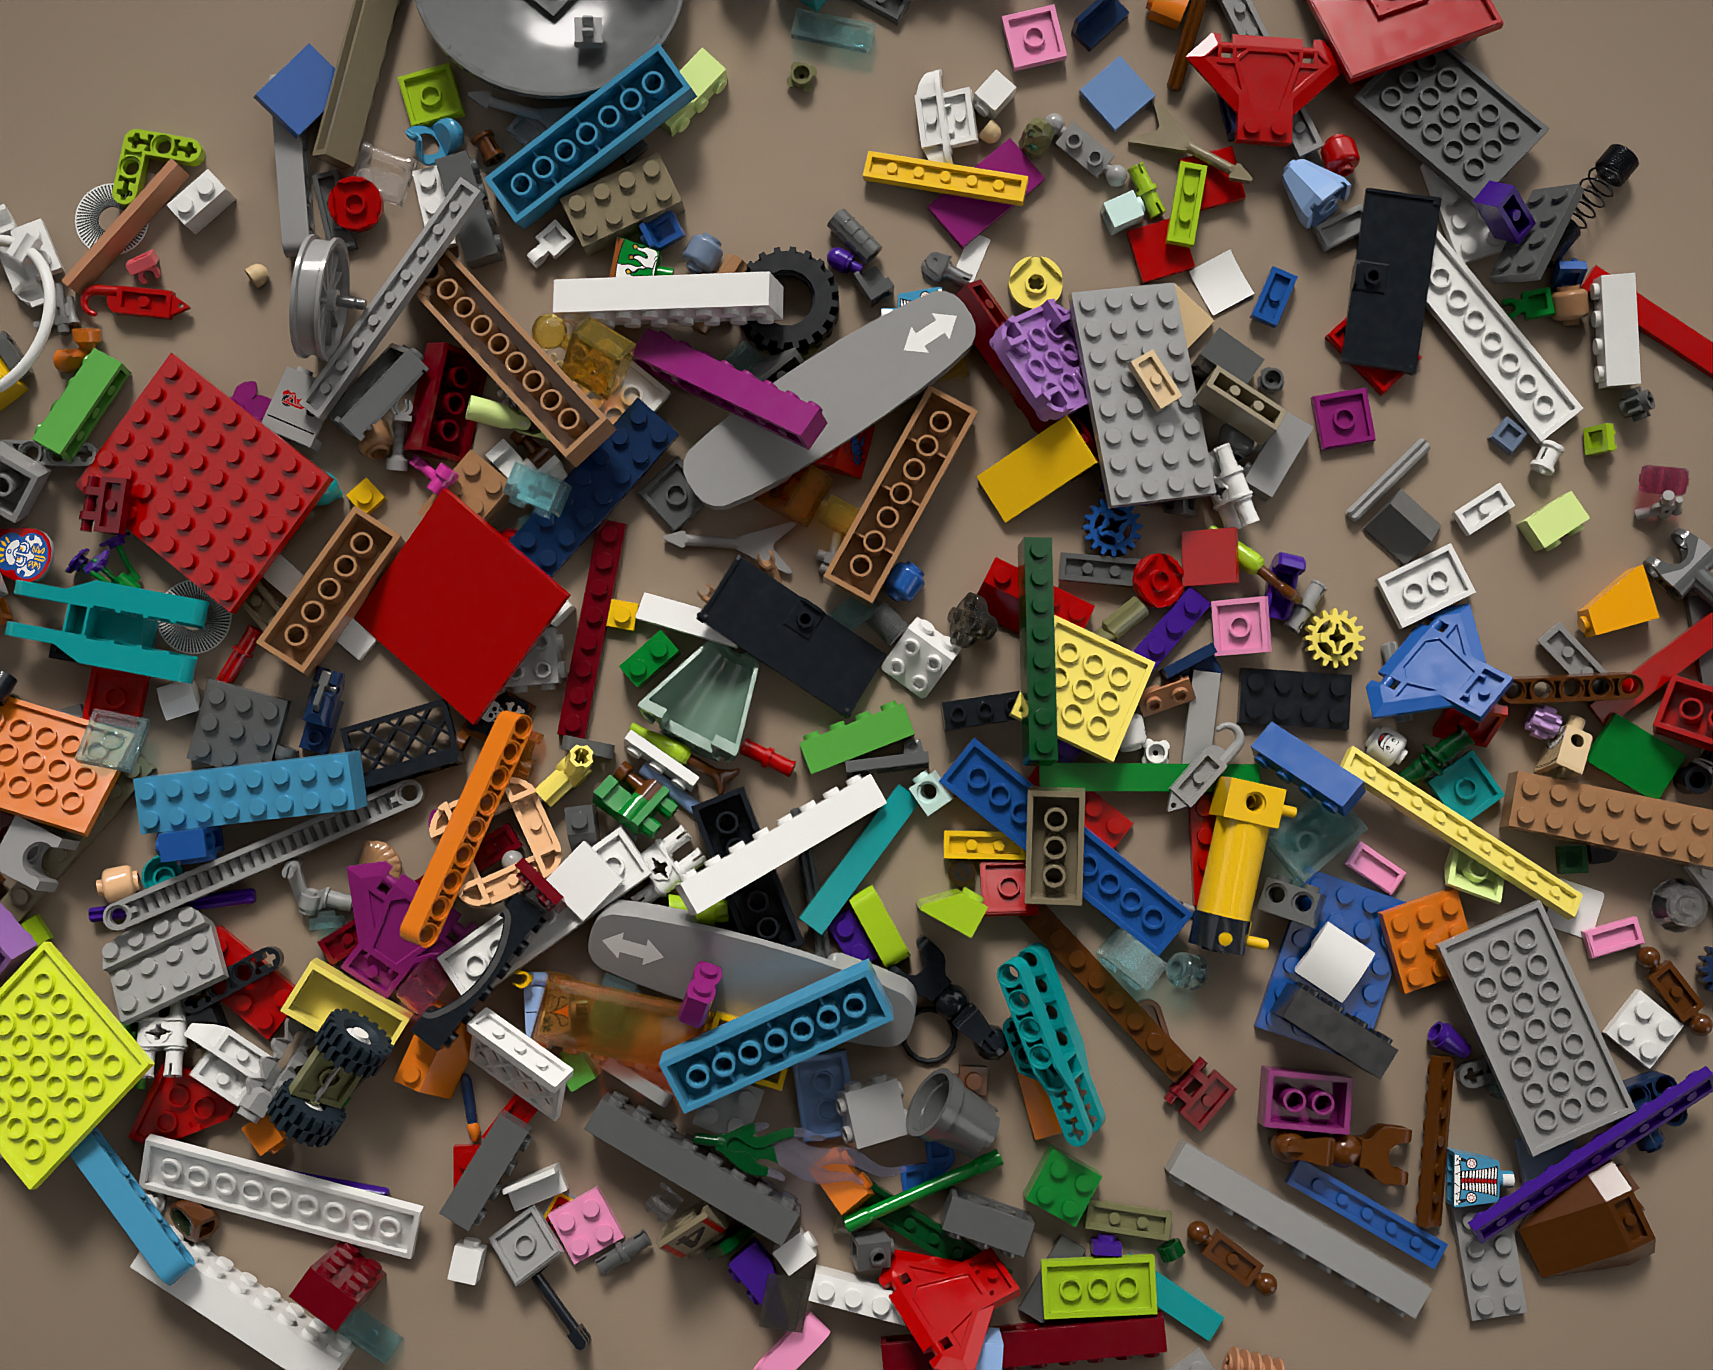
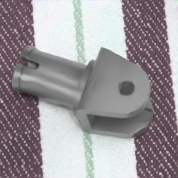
[921,252,973,288]

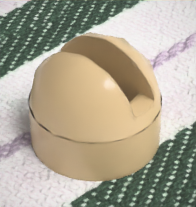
[978,119,1001,144]
[245,264,269,288]

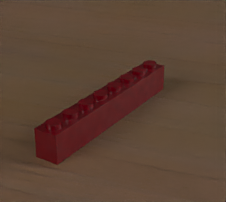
[956,279,1099,482]

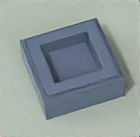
[1487,416,1529,456]

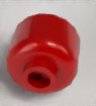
[1320,134,1360,177]

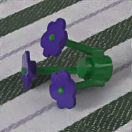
[65,532,142,588]

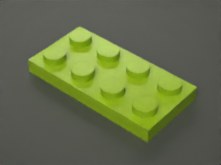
[1040,1254,1158,1319]

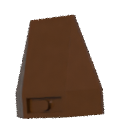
[1517,1159,1656,1278]

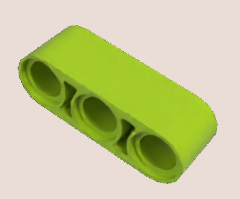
[849,885,911,969]

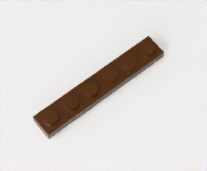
[1416,1055,1455,1228]

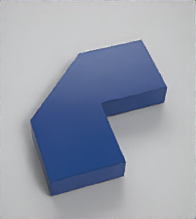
[900,1141,955,1191]

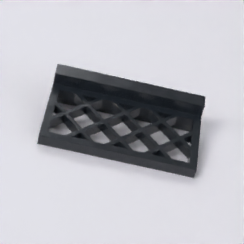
[340,698,466,792]

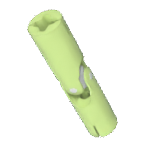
[465,395,550,441]

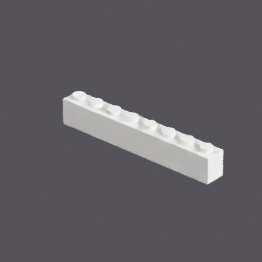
[675,773,887,916]

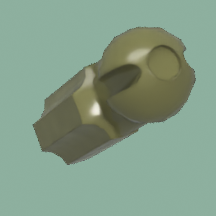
[1094,596,1149,641]

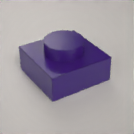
[1090,1233,1122,1257]

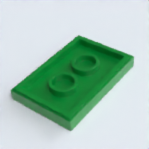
[1586,713,1686,799]

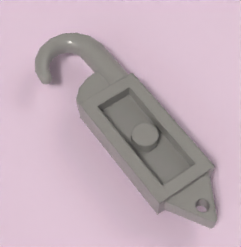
[1166,722,1245,812]

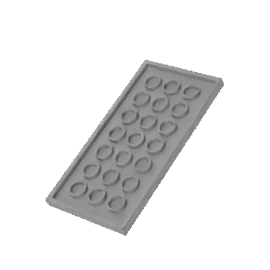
[1068,283,1216,509]
[1435,900,1636,1156]

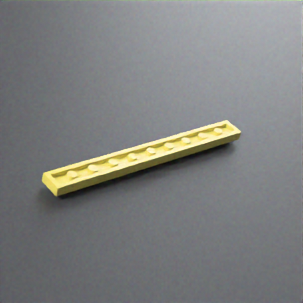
[1340,746,1583,920]

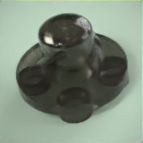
[948,592,998,648]

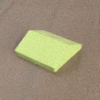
[1444,845,1505,905]

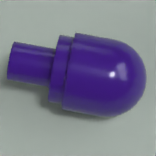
[827,247,864,274]

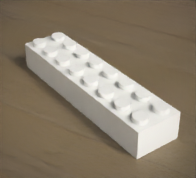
[553,271,784,330]
[130,1225,356,1370]

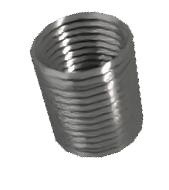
[866,602,910,646]

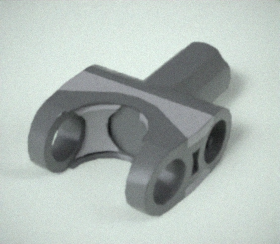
[1643,528,1713,608]

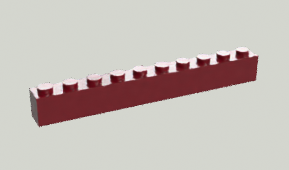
[881,1310,1167,1370]

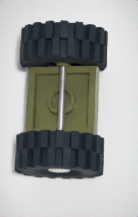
[267,1009,393,1148]

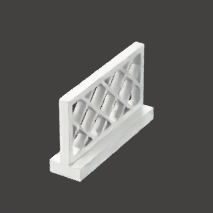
[466,1007,574,1121]

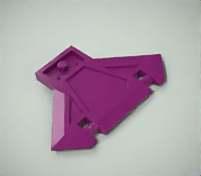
[341,861,479,999]

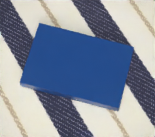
[253,43,335,139]

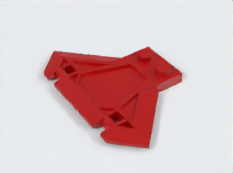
[1185,33,1343,147]
[879,1247,1021,1370]

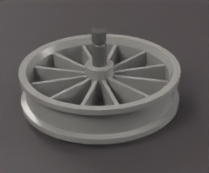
[289,234,367,362]

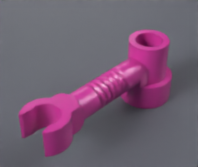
[409,453,460,495]

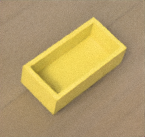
[280,957,413,1047]

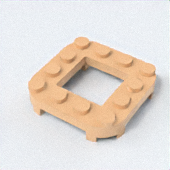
[429,777,563,909]

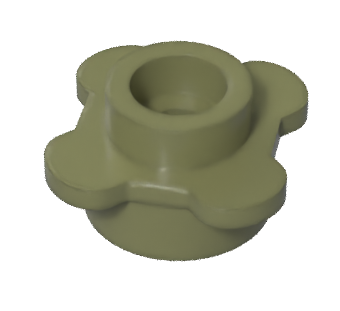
[787,62,817,92]

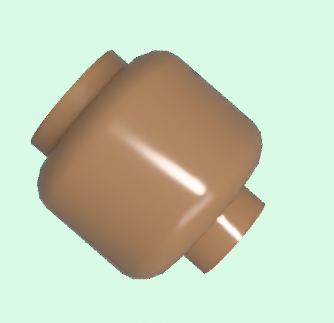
[1552,284,1589,326]
[356,419,394,460]

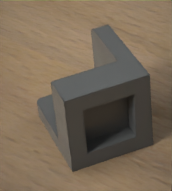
[853,266,894,307]

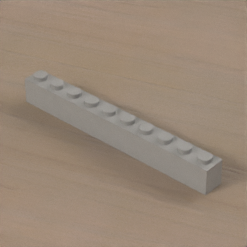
[1164,1139,1432,1319]

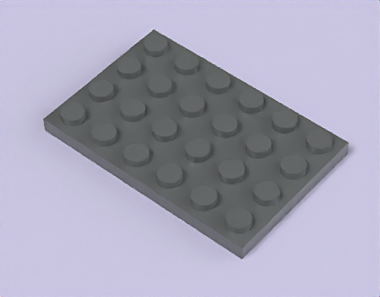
[1351,47,1550,206]

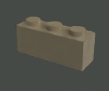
[1193,365,1287,446]

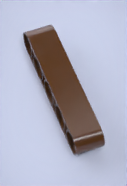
[1501,672,1644,704]

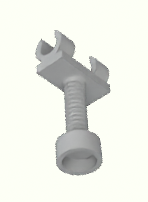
[386,399,413,471]

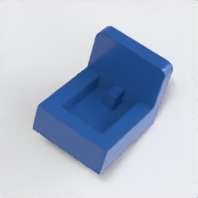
[639,211,686,252]

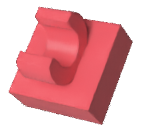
[125,249,161,284]

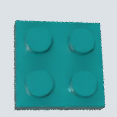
[1425,750,1505,821]

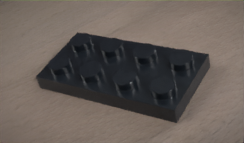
[1237,667,1352,730]

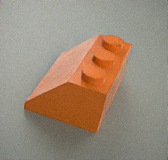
[393,999,475,1099]

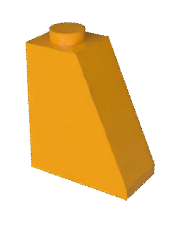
[1577,565,1660,638]

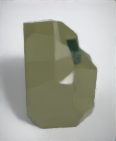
[1019,117,1055,160]

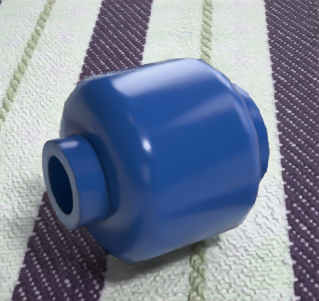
[885,561,925,603]

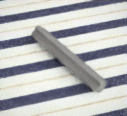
[1346,438,1431,522]

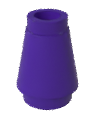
[1427,1021,1471,1059]

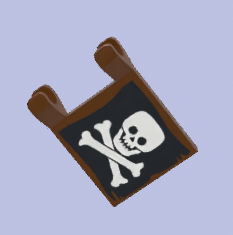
[456,691,536,752]

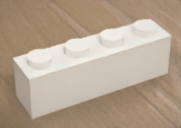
[1590,273,1641,389]
[808,1264,906,1326]

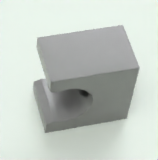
[0,815,80,892]

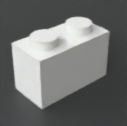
[167,169,236,235]

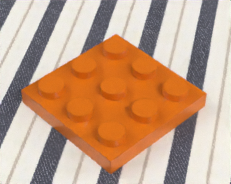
[1378,887,1469,994]

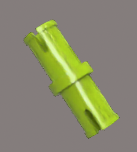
[1127,162,1166,220]

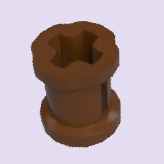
[471,129,506,167]

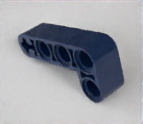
[1622,1070,1688,1127]

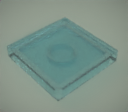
[74,708,151,773]

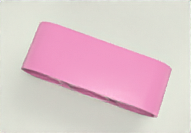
[753,1310,830,1370]

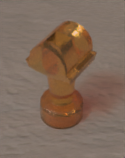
[512,731,544,782]

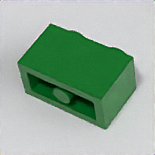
[619,630,682,689]

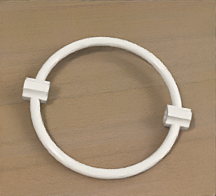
[0,229,56,393]

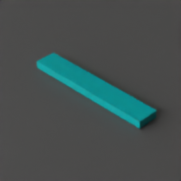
[799,784,919,935]

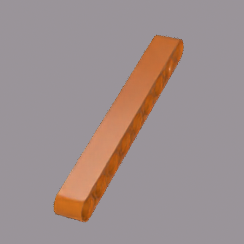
[400,710,533,948]

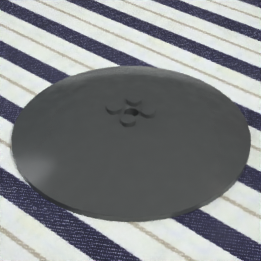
[415,0,684,99]

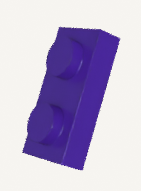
[828,909,879,962]

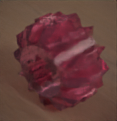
[1638,465,1690,496]

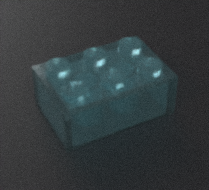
[1266,797,1368,882]

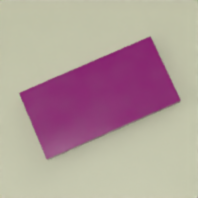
[927,138,1045,249]

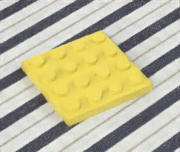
[1009,615,1155,764]

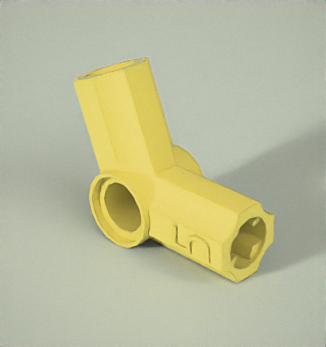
[535,745,593,807]

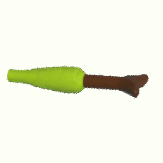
[1209,525,1303,604]
[628,722,740,795]

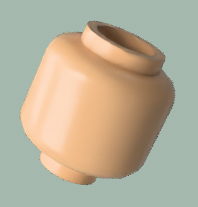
[96,865,141,904]

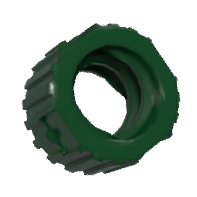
[1157,1238,1186,1263]

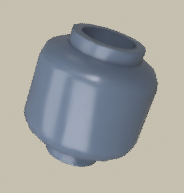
[683,232,723,274]

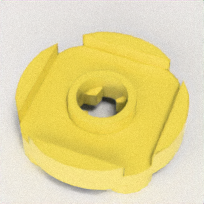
[1008,256,1063,311]

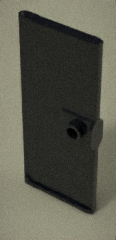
[1340,188,1442,376]
[696,554,886,719]

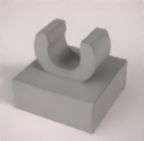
[574,14,602,48]

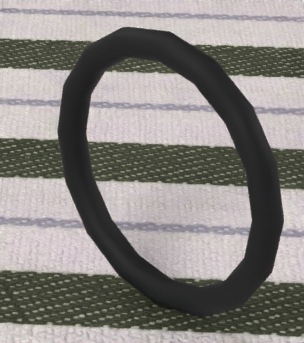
[902,1006,958,1065]

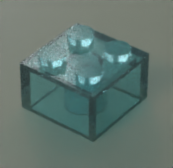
[1096,926,1169,992]

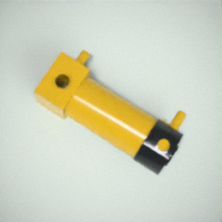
[1188,776,1297,955]

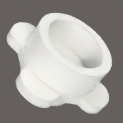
[1141,739,1170,764]

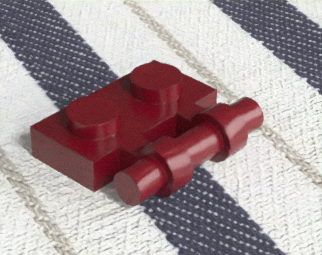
[79,476,133,535]
[1163,1056,1237,1131]

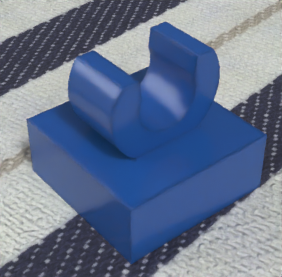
[1550,258,1588,289]

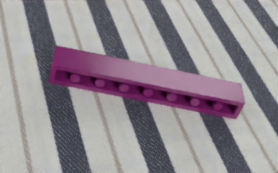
[629,328,828,450]

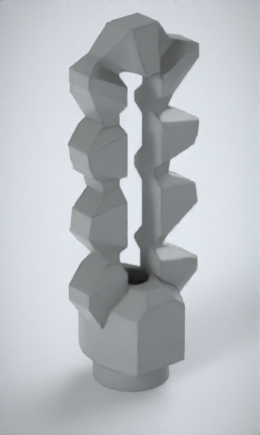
[237,1018,317,1124]

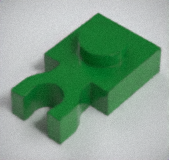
[1501,287,1555,321]

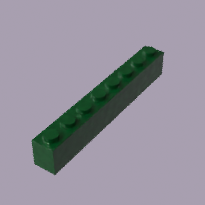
[1018,537,1058,766]

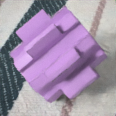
[1524,705,1562,740]

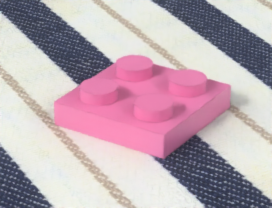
[1001,4,1067,72]
[1211,596,1272,656]
[548,1186,625,1265]

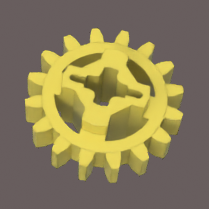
[1303,608,1365,669]

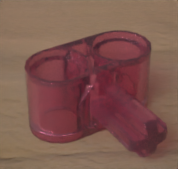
[396,957,450,1016]

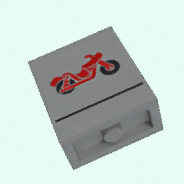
[262,366,324,453]

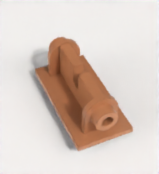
[1139,675,1196,717]

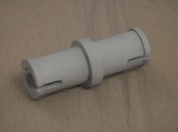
[1283,579,1328,634]

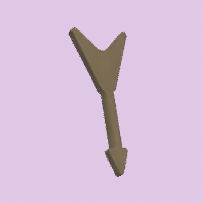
[1128,99,1253,184]

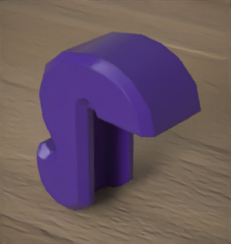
[1264,552,1306,621]

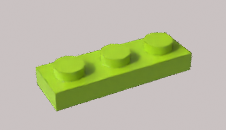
[1165,161,1207,248]

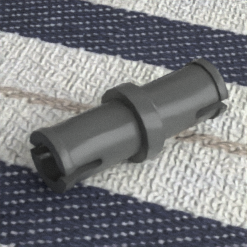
[594,1229,652,1276]

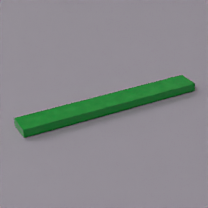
[1039,763,1260,792]

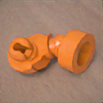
[53,328,102,373]

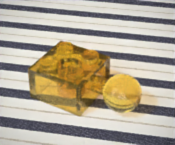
[531,314,636,401]

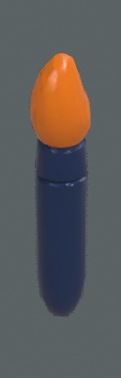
[461,1073,480,1142]

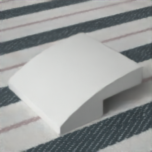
[1295,921,1375,1003]

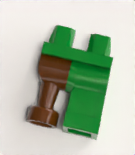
[592,761,678,839]

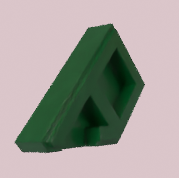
[704,1225,756,1260]

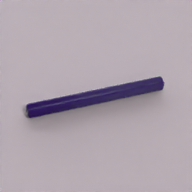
[88,888,257,923]

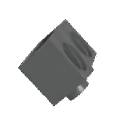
[1257,874,1327,929]

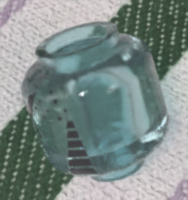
[1166,952,1208,990]

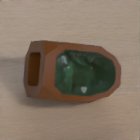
[170,1199,220,1243]

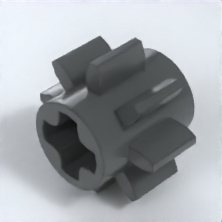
[1619,386,1655,422]

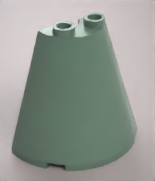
[637,640,760,763]

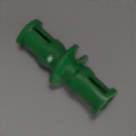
[1398,724,1476,785]

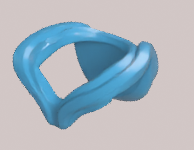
[405,118,464,166]

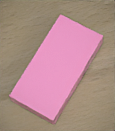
[1343,841,1406,896]
[1581,916,1645,959]

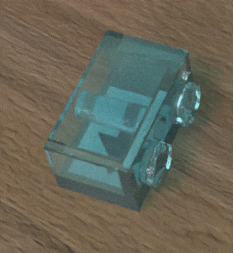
[502,461,572,519]

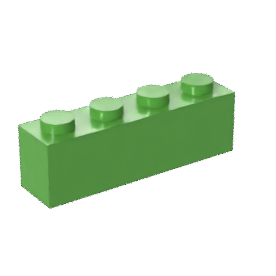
[32,348,131,463]
[799,701,915,775]

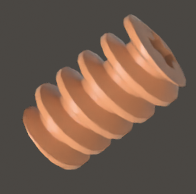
[1222,1346,1285,1370]

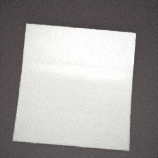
[1189,249,1255,316]

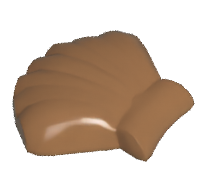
[357,841,402,885]

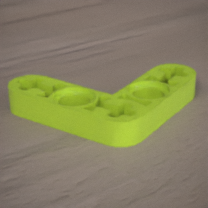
[112,129,206,208]

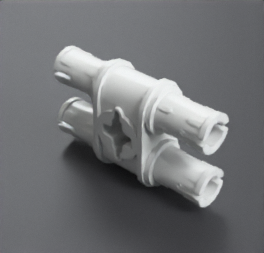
[1208,443,1260,530]
[631,825,708,903]
[136,1001,189,1079]

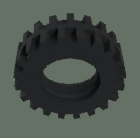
[740,246,839,356]

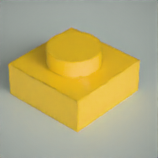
[346,477,387,515]
[606,599,640,632]

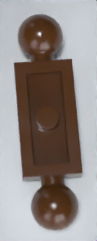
[1637,946,1713,1036]
[1187,1221,1277,1296]

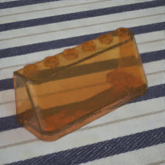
[530,970,715,1073]

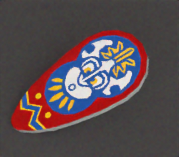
[0,528,55,583]

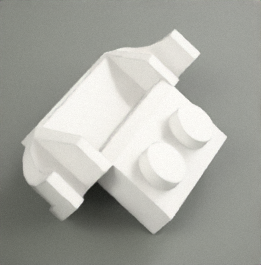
[914,69,979,164]
[0,204,65,308]
[183,1023,281,1106]

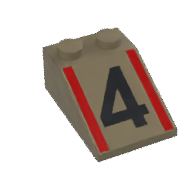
[656,1200,729,1260]

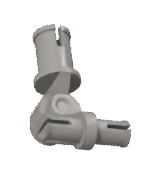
[282,857,353,916]

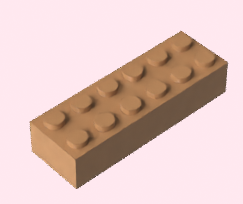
[256,506,405,679]

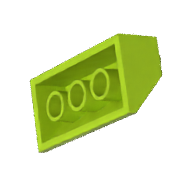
[916,887,988,938]

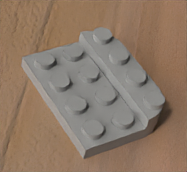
[102,906,229,1025]

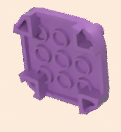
[989,299,1088,422]

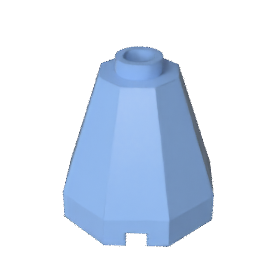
[1282,159,1351,229]

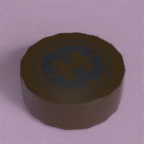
[948,859,976,886]

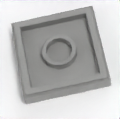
[488,1204,564,1286]

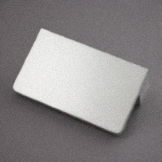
[501,1162,569,1212]

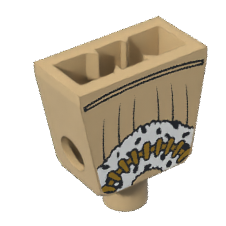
[1534,715,1593,781]

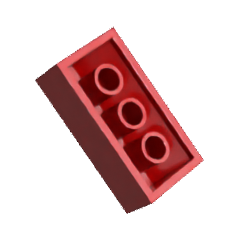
[969,557,1095,635]

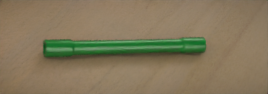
[842,1149,1003,1233]

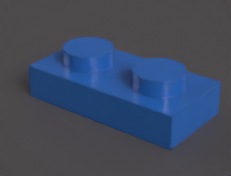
[1250,266,1298,328]

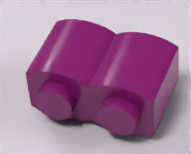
[678,961,722,1028]

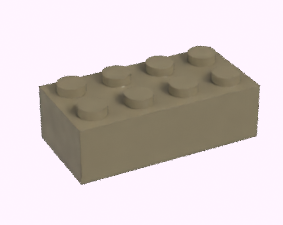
[560,152,685,257]
[1025,786,1085,906]

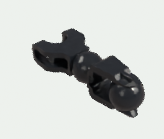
[886,935,1009,1061]

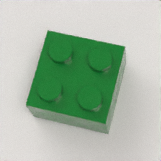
[1023,1143,1103,1227]

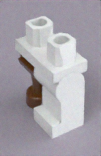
[485,428,567,492]

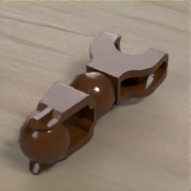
[1268,1123,1412,1185]

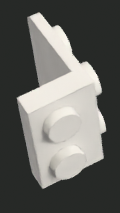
[881,617,961,698]

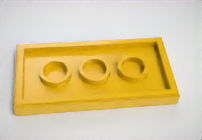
[976,416,1098,523]

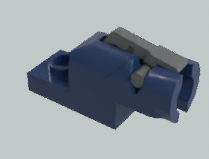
[299,666,346,754]

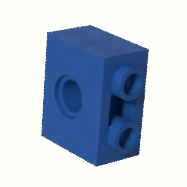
[155,825,225,865]

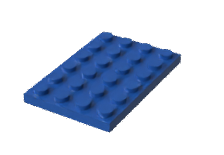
[1254,868,1407,1056]

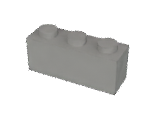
[1242,412,1314,502]

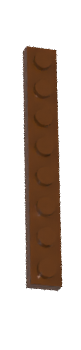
[1019,904,1194,1082]

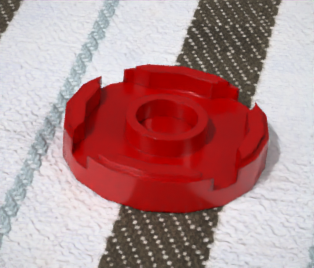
[328,176,384,233]
[1132,553,1184,608]

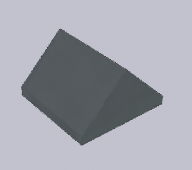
[1363,488,1441,566]

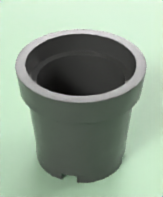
[906,1068,1000,1159]

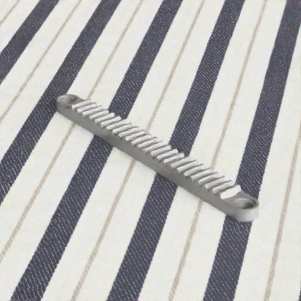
[103,779,425,931]

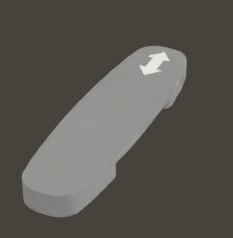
[683,291,975,510]
[588,899,917,1048]

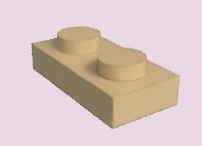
[1127,349,1183,412]

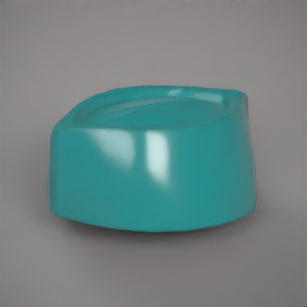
[142,854,184,889]

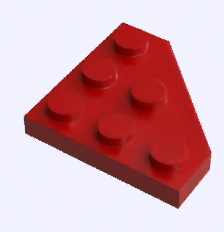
[128,1059,237,1145]

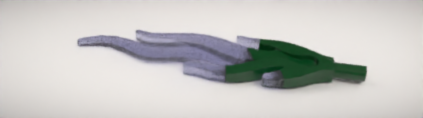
[694,1122,907,1185]

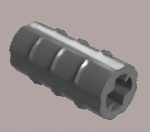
[827,209,882,264]

